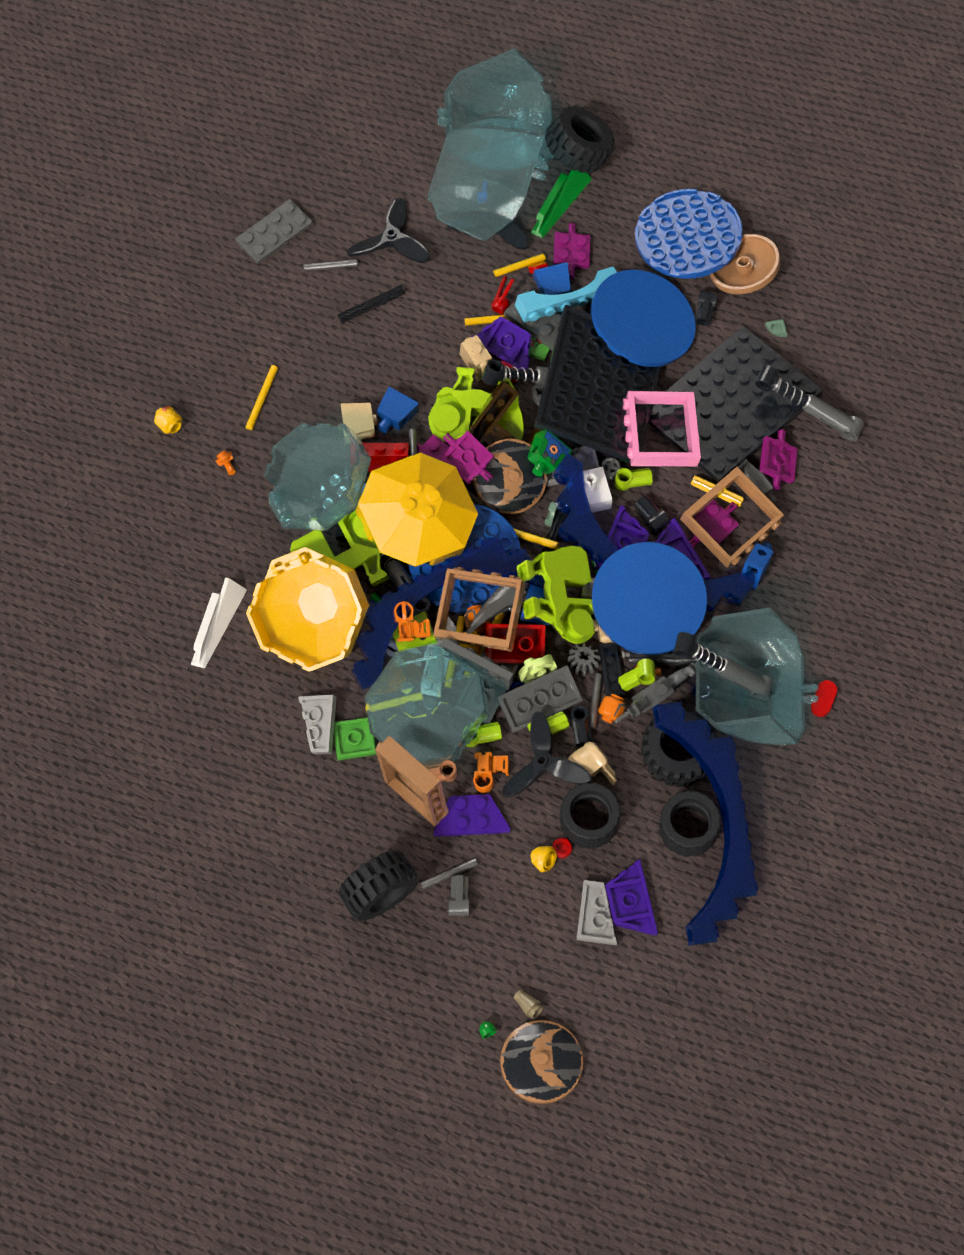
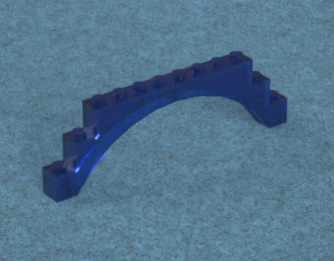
[553,453,755,613]
[351,537,545,691]
[652,702,758,946]

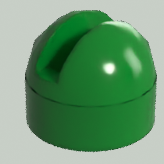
[479,1021,497,1039]

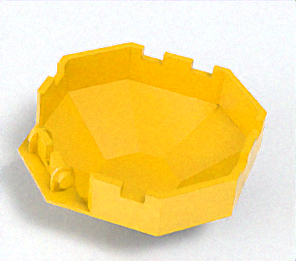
[356,452,478,567]
[246,547,369,672]

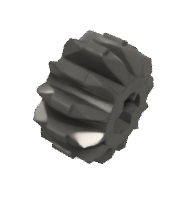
[568,642,601,676]

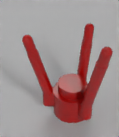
[491,276,514,315]

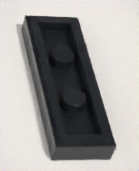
[598,642,626,697]

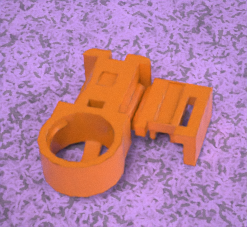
[393,601,430,642]
[473,752,509,793]

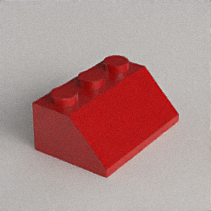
[352,443,409,472]
[483,623,545,663]

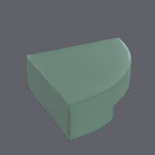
[765,319,787,337]
[545,502,558,527]

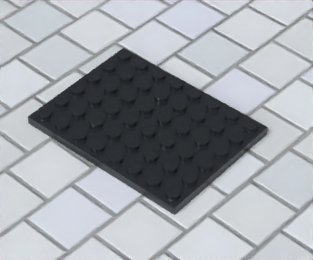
[534,305,661,463]
[648,326,823,483]

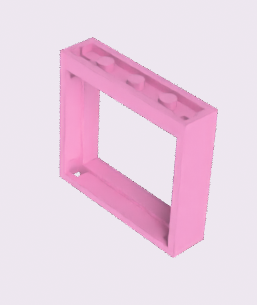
[623,391,701,467]

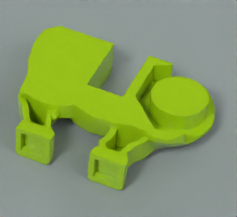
[428,367,524,442]
[290,510,389,587]
[516,546,594,644]

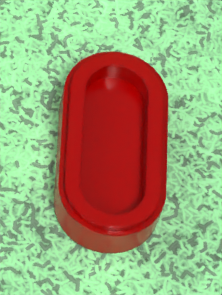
[811,680,837,717]

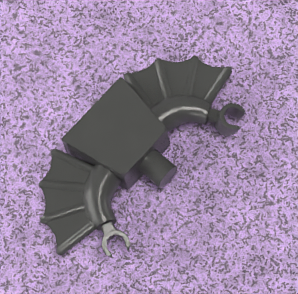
[615,660,702,723]

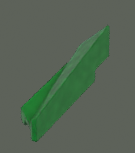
[531,170,592,238]

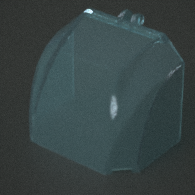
[437,48,555,172]
[427,117,548,241]
[696,608,818,745]

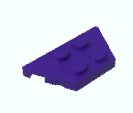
[471,316,532,370]
[594,505,650,570]
[654,518,710,581]
[434,794,510,837]
[605,860,658,936]

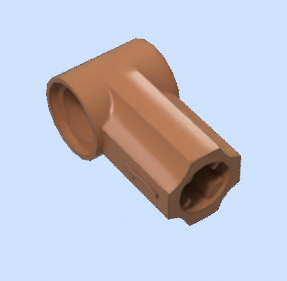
[424,760,458,782]

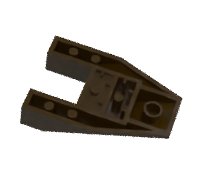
[461,382,556,506]

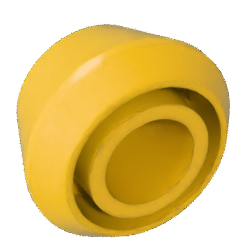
[531,846,556,872]

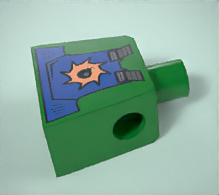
[528,429,572,477]

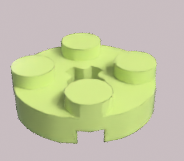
[518,654,557,684]

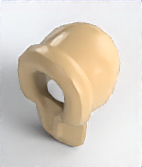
[568,742,617,785]

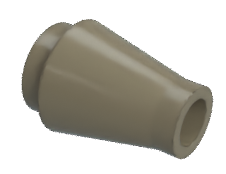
[513,989,544,1019]

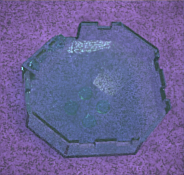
[264,423,371,530]
[365,643,489,766]

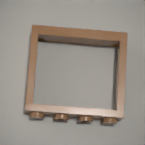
[680,467,784,568]
[433,567,525,652]
[375,736,448,827]

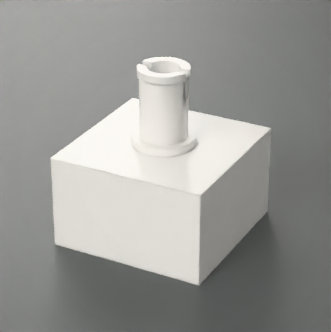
[566,467,612,516]

